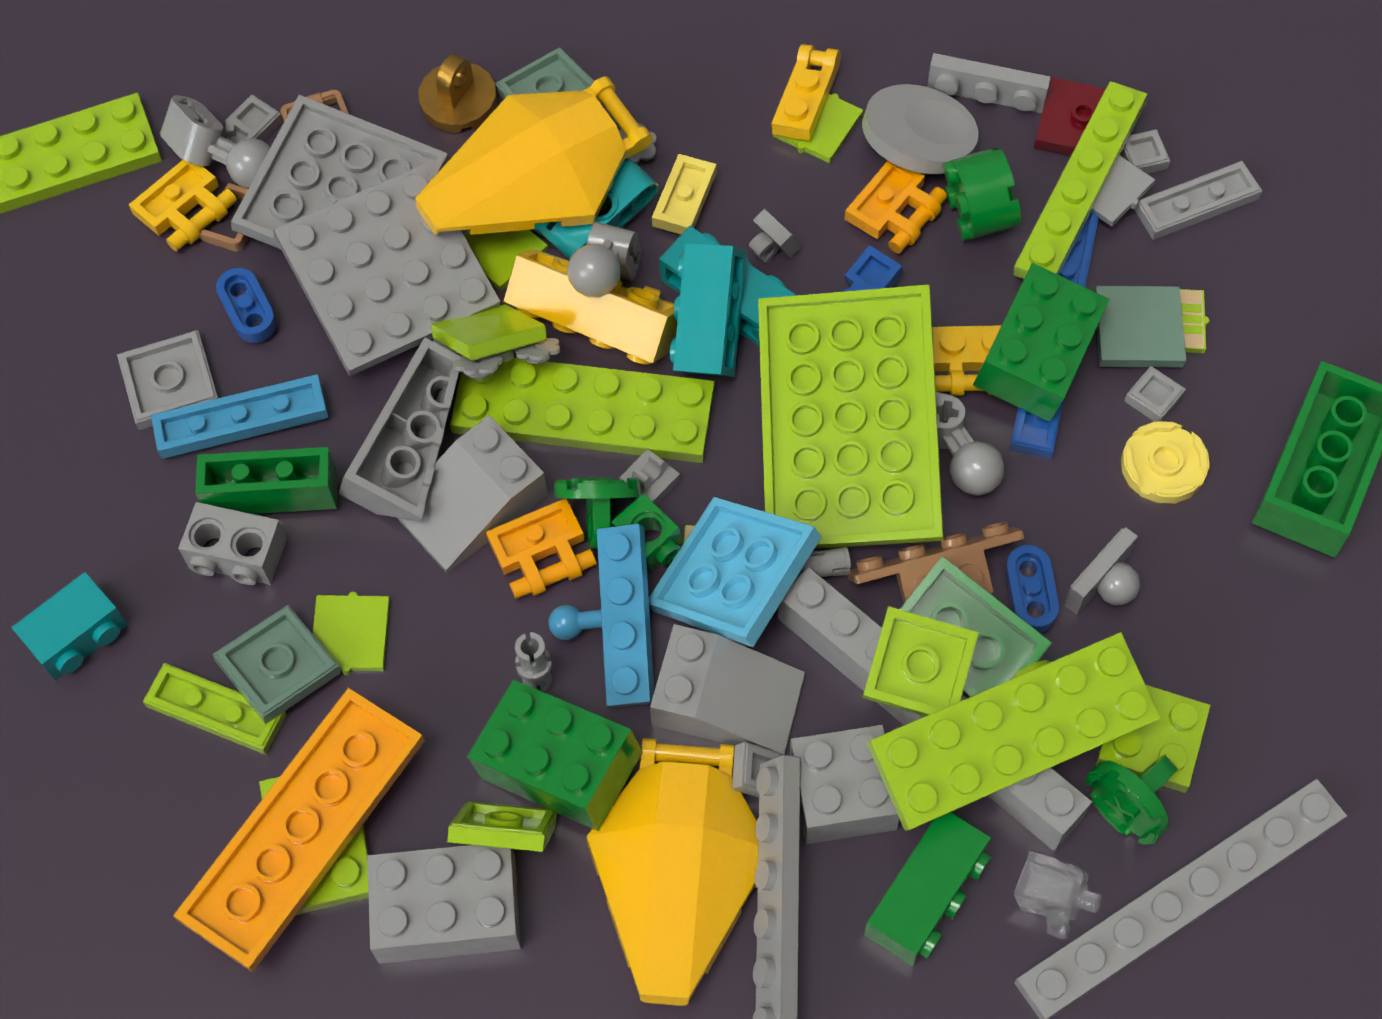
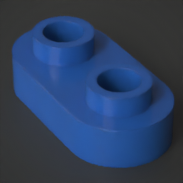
[216,268,276,343]
[1005,545,1059,633]

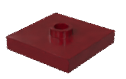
[1034,77,1106,156]

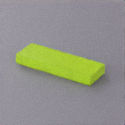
[143,663,287,755]

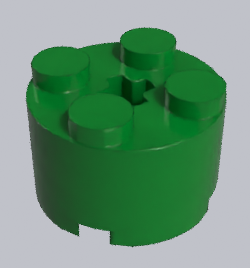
[943,147,1021,241]

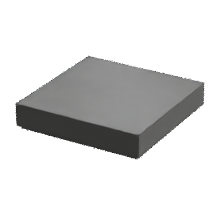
[117,330,219,430]

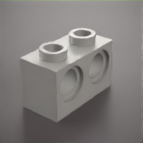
[178,502,287,585]

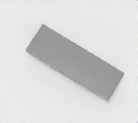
[1134,161,1263,240]

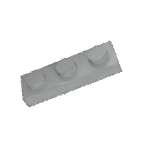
[927,53,1050,113]

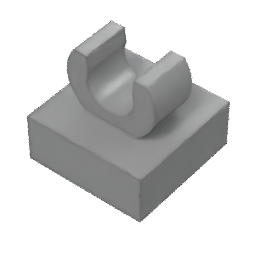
[749,209,801,264]
[619,449,680,506]

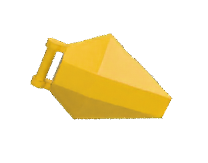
[415,76,653,235]
[587,738,758,1006]

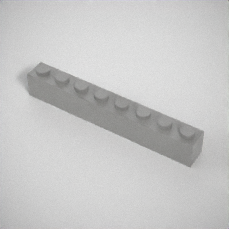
[777,567,1092,852]

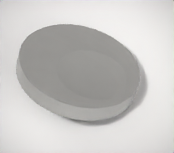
[862,84,979,174]

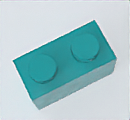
[11,572,127,681]

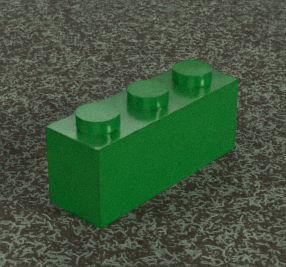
[195,447,337,514]
[864,812,992,967]

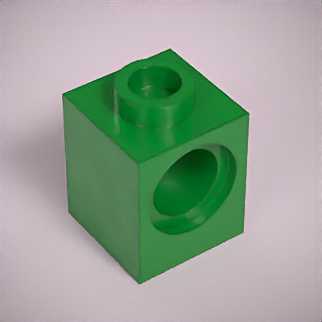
[611,493,683,572]

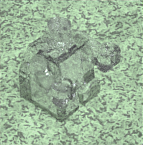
[1014,851,1101,940]

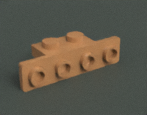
[847,522,1024,604]

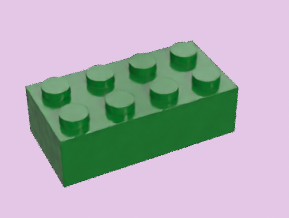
[1252,361,1382,558]

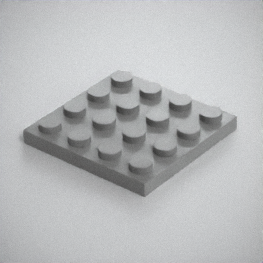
[231,95,447,249]
[273,164,500,377]

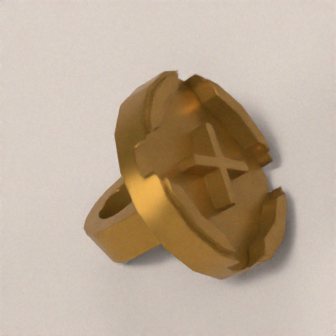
[418,54,497,133]

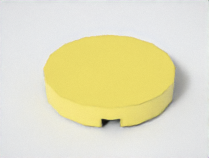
[1121,421,1210,504]

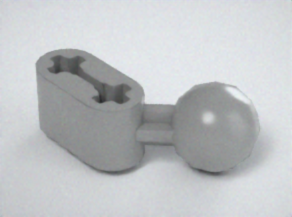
[160,95,271,188]
[567,222,642,298]
[936,392,1005,496]

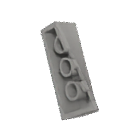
[339,337,461,521]

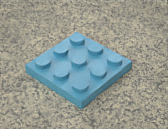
[649,497,822,647]

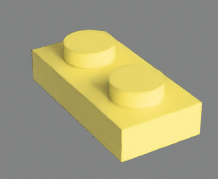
[652,154,717,234]

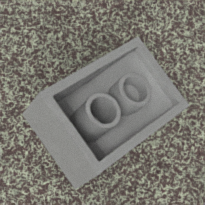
[397,415,548,574]
[650,624,805,756]

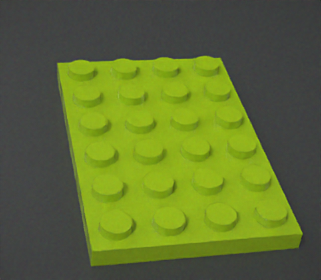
[758,285,944,549]

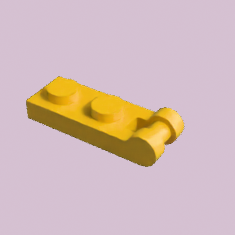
[771,44,841,141]

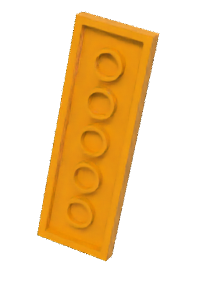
[173,688,425,973]

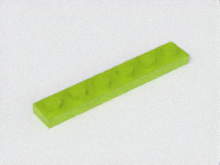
[1014,81,1148,279]

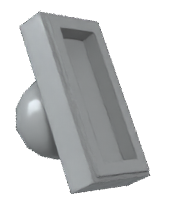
[1065,527,1140,615]

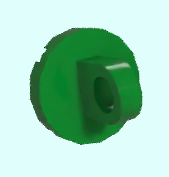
[554,477,641,549]
[1085,754,1178,845]

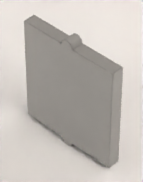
[1091,155,1155,226]

